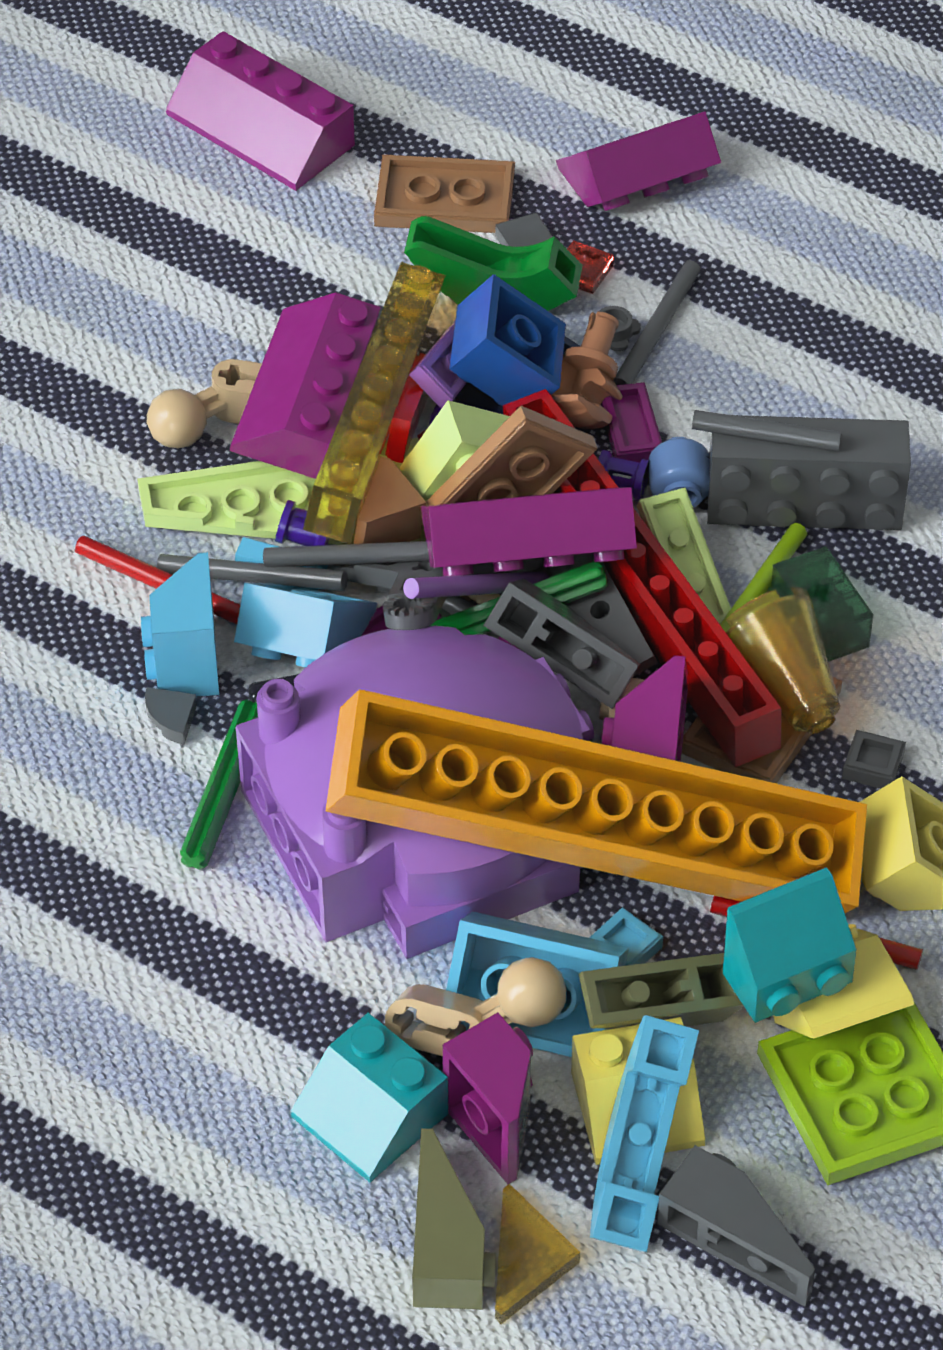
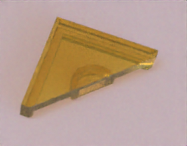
[495,1184,580,1324]

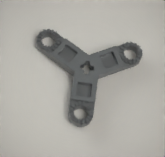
[328,557,544,630]

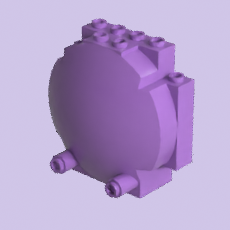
[236,626,594,959]

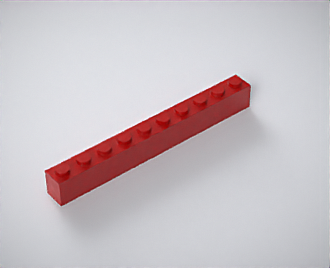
[503,389,781,768]

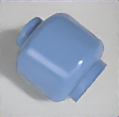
[648,437,709,508]

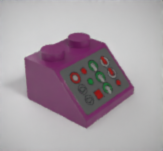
[442,1012,533,1185]

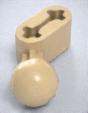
[147,359,262,449]
[385,957,566,1056]

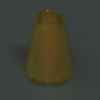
[726,587,840,734]

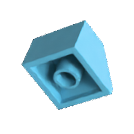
[141,552,219,697]
[234,583,377,667]

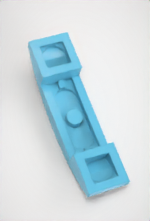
[590,1015,699,1252]

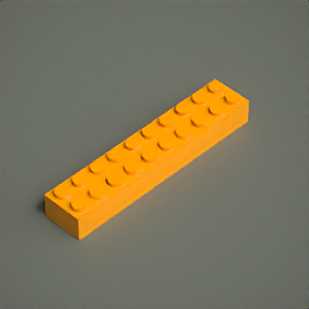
[325,689,867,914]

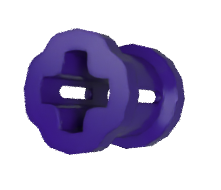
[598,450,650,502]
[275,500,336,546]

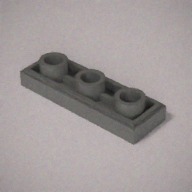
[549,553,658,677]

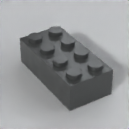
[707,415,911,530]

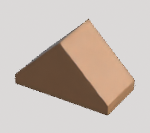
[354,456,427,544]

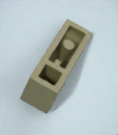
[579,953,744,1028]
[412,1128,496,1310]

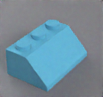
[446,911,629,1057]

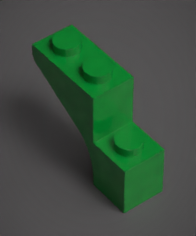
[404,216,583,311]

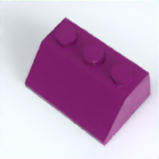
[556,111,721,211]
[602,656,689,762]

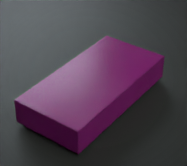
[600,382,662,462]

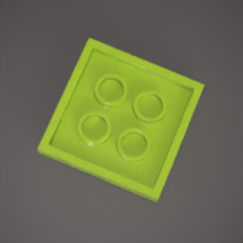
[757,1002,943,1186]

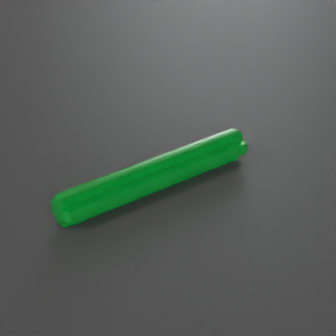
[429,561,608,635]
[180,699,258,870]

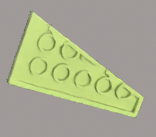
[137,437,426,545]

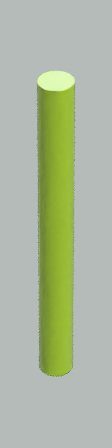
[720,523,807,641]

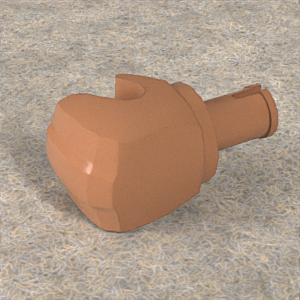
[551,312,622,430]

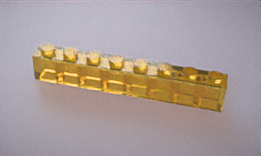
[303,262,445,544]

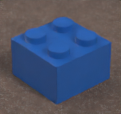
[449,274,566,406]

